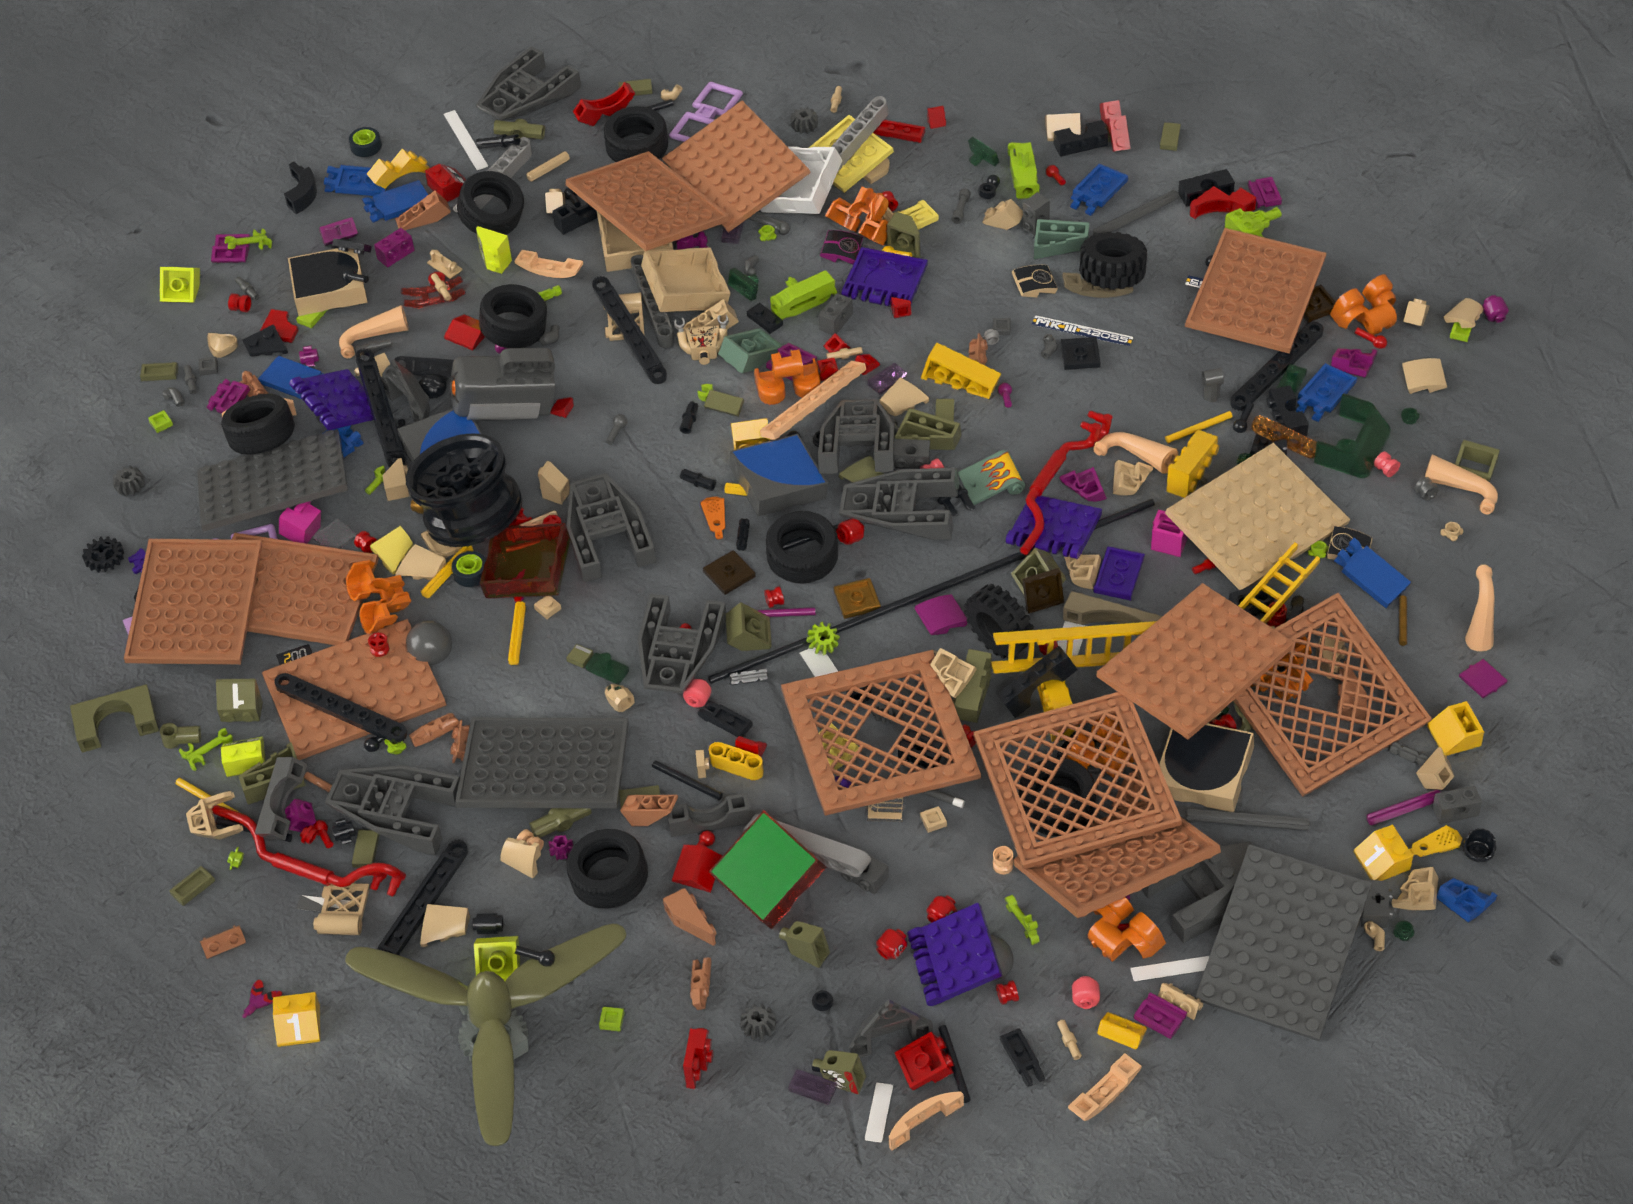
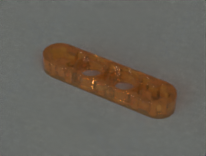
[1251,416,1320,458]

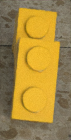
[367,149,430,189]

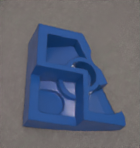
[1437,878,1498,923]

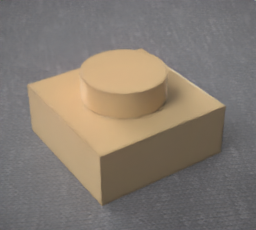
[534,594,561,619]
[696,750,710,778]
[920,806,947,833]

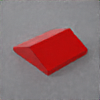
[444,314,485,351]
[672,845,723,893]

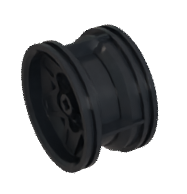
[406,433,522,547]

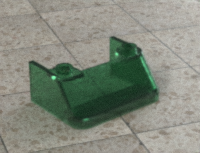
[1314,394,1391,478]

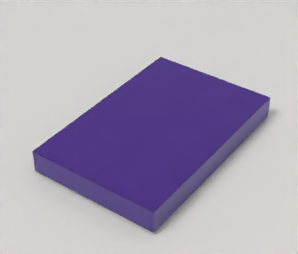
[1093,546,1145,601]

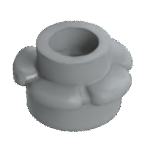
[982,329,999,345]

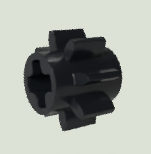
[332,818,356,844]

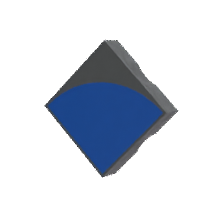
[397,408,482,463]
[729,434,828,517]

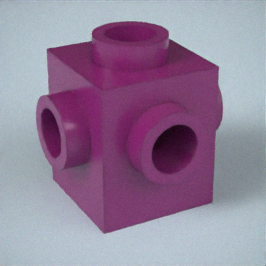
[285,799,316,833]

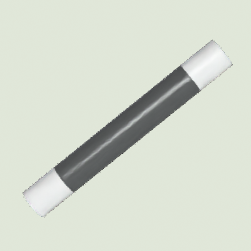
[922,790,965,808]

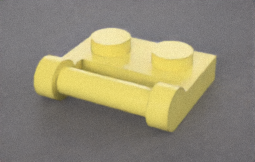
[893,200,939,230]

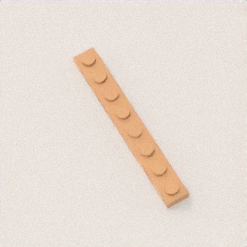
[760,361,866,440]

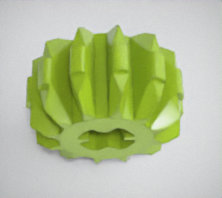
[806,622,840,656]

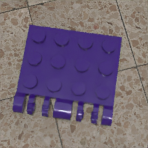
[841,247,928,306]
[289,369,374,430]
[1006,496,1102,559]
[907,903,1003,1006]

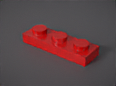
[873,120,926,143]

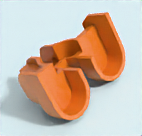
[825,186,889,246]
[1330,274,1397,335]
[754,349,821,405]
[346,560,411,634]
[1250,636,1314,701]
[1066,715,1134,779]
[1088,897,1166,962]

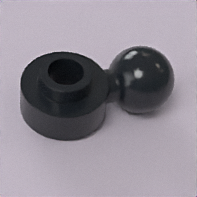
[979,175,1000,199]

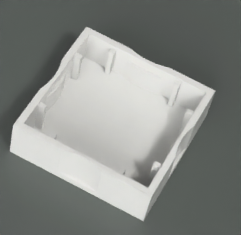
[760,147,842,214]

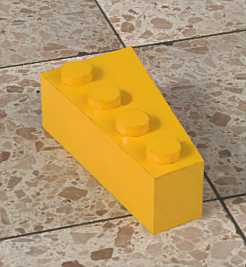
[921,342,1001,399]
[1166,430,1220,498]
[1037,680,1079,742]

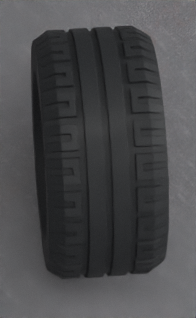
[603,106,668,162]
[457,171,524,235]
[479,284,547,348]
[221,394,295,455]
[766,511,838,584]
[1018,757,1096,836]
[566,829,648,909]

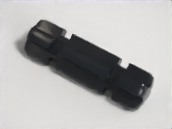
[736,518,750,551]

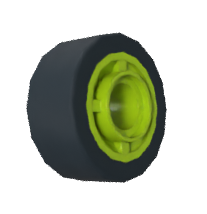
[349,127,382,157]
[452,551,489,587]

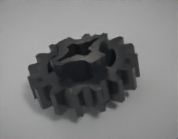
[82,536,124,573]

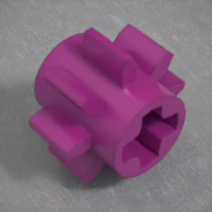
[299,345,319,367]
[549,835,573,860]

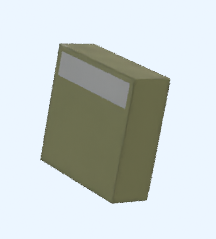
[566,644,594,668]

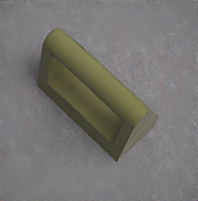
[1455,440,1500,481]

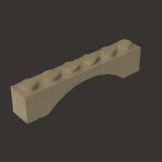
[1063,591,1162,625]

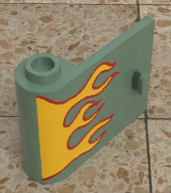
[958,450,1026,505]

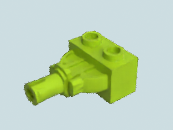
[1225,207,1282,236]

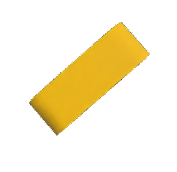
[708,742,764,781]

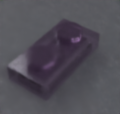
[721,221,745,244]
[868,363,907,395]
[788,1069,837,1105]

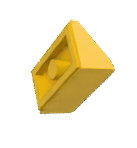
[1097,1012,1147,1049]

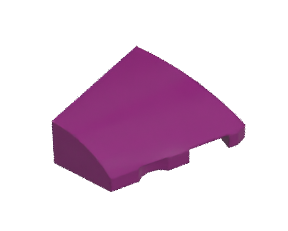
[1331,348,1378,377]
[1059,467,1107,502]

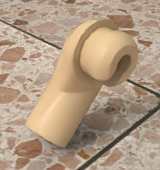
[661,85,683,101]
[1364,921,1385,951]

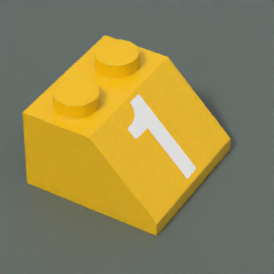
[1354,825,1413,881]
[273,992,320,1047]

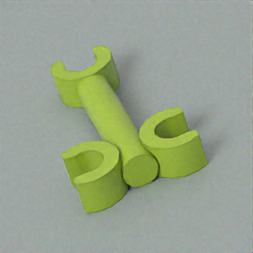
[224,229,272,249]
[179,728,233,771]
[1005,895,1040,945]

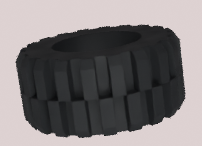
[1079,232,1147,290]

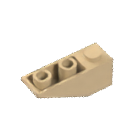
[683,299,739,331]

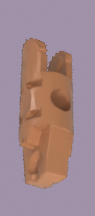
[409,713,460,747]
[690,957,712,1010]

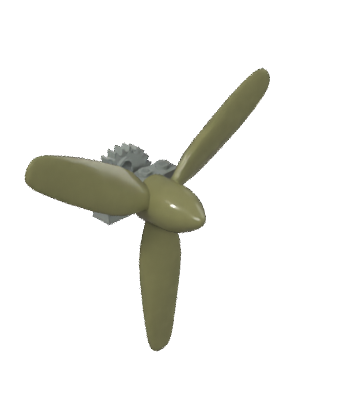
[345,923,626,1146]

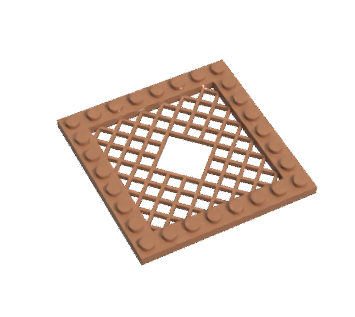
[1233,593,1432,797]
[781,650,981,816]
[973,692,1182,869]

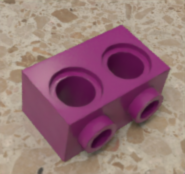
[319,217,358,246]
[374,228,415,268]

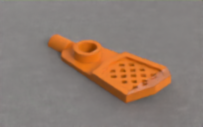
[700,496,725,540]

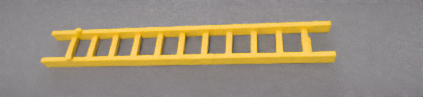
[1238,542,1320,624]

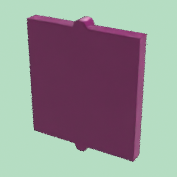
[1459,659,1508,698]

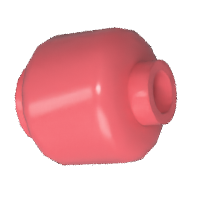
[683,679,712,708]
[1072,976,1100,1009]

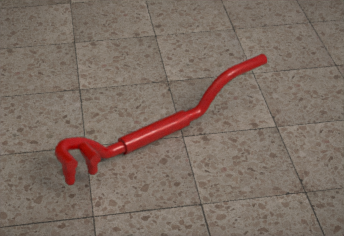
[1020,411,1113,555]
[212,805,406,897]

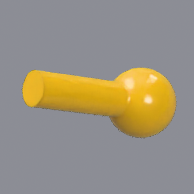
[882,246,912,257]

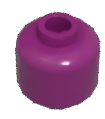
[1482,295,1509,323]

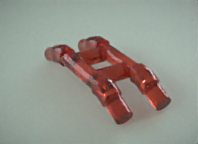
[401,276,466,308]

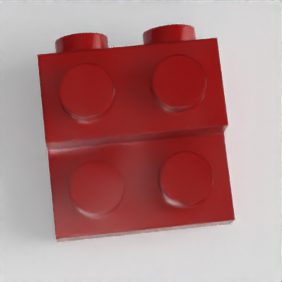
[683,1028,713,1089]
[894,1031,954,1091]

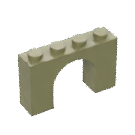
[70,684,159,753]

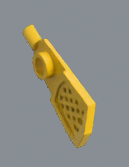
[1409,825,1463,857]

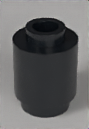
[473,913,503,934]

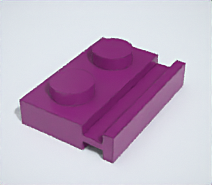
[1248,177,1282,209]
[1134,992,1187,1039]

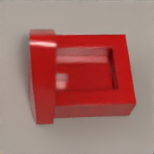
[817,358,839,381]
[735,736,767,757]

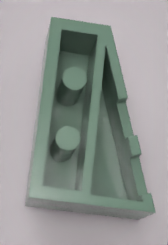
[1034,219,1089,259]

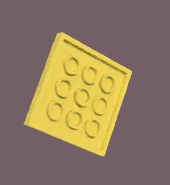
[809,115,894,193]

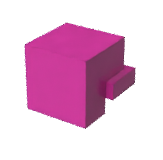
[279,501,321,544]
[1151,509,1188,557]

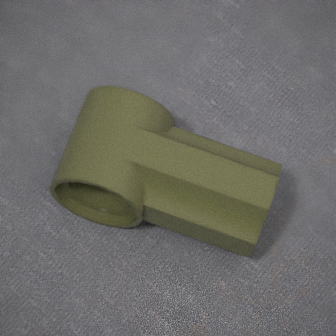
[160,723,201,749]

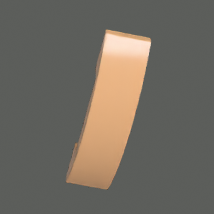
[514,250,583,278]
[1068,1053,1142,1121]
[889,1092,964,1150]

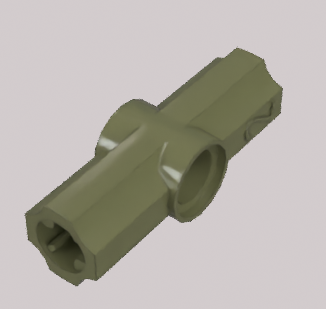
[493,119,545,139]
[529,808,592,838]

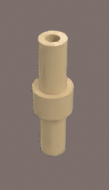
[830,86,842,113]
[431,273,452,301]
[826,347,863,359]
[1057,1020,1082,1060]

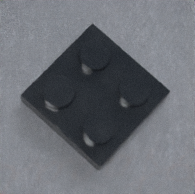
[1061,337,1101,370]

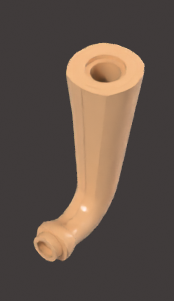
[339,305,409,359]
[1093,432,1178,474]
[1425,454,1498,514]
[1465,565,1495,651]

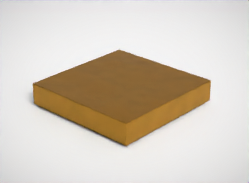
[834,578,881,619]

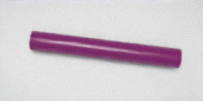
[758,608,816,617]

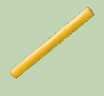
[1165,411,1233,443]
[176,778,239,812]

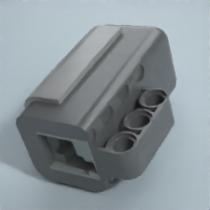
[449,348,555,420]

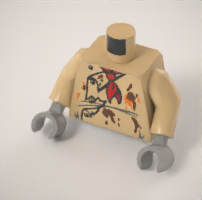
[674,315,729,365]

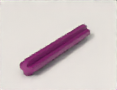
[1366,789,1441,825]

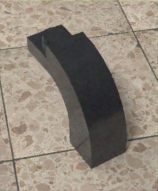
[284,162,317,214]

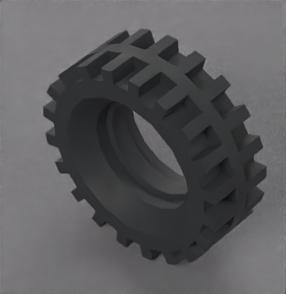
[964,584,1034,659]

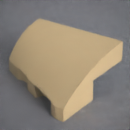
[880,378,929,416]
[1064,554,1102,589]

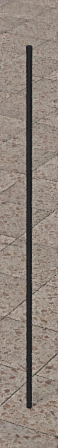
[708,499,1155,684]

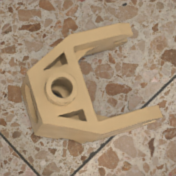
[186,791,244,839]

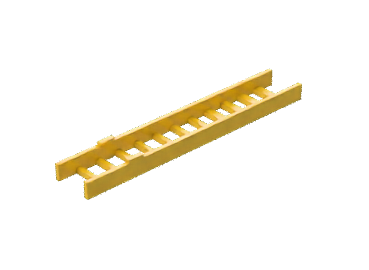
[991,621,1157,673]

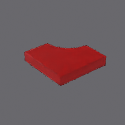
[260,309,298,343]

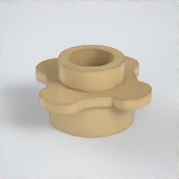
[1440,522,1463,541]

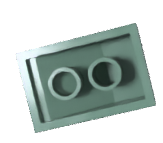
[718,328,783,373]

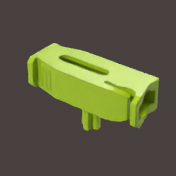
[1008,142,1040,199]
[770,270,838,320]

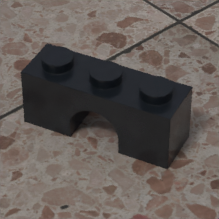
[1054,120,1108,157]
[1178,169,1235,207]
[1266,385,1309,441]

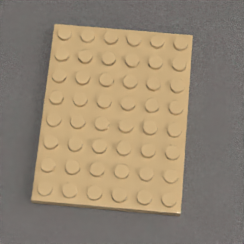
[1165,443,1350,590]

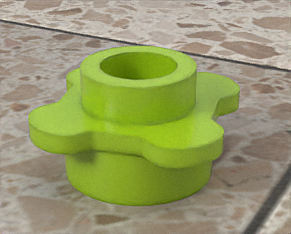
[758,225,777,241]
[1308,541,1329,558]
[384,734,406,755]
[227,847,244,870]

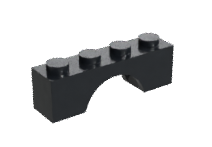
[552,203,598,235]
[996,646,1078,718]

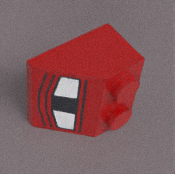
[425,164,466,202]

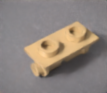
[427,250,463,279]
[1158,983,1204,1020]

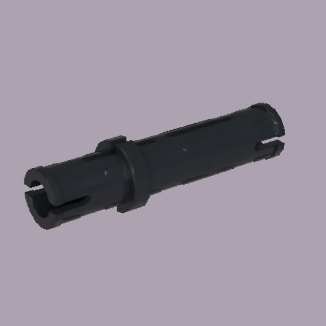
[476,134,520,149]

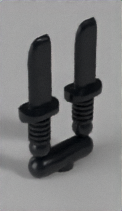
[937,484,976,516]

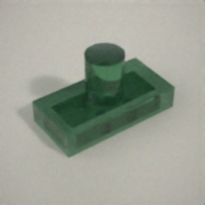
[968,136,999,167]
[728,268,759,301]
[1277,364,1307,394]
[586,653,629,685]

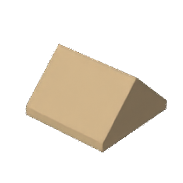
[1045,113,1081,141]

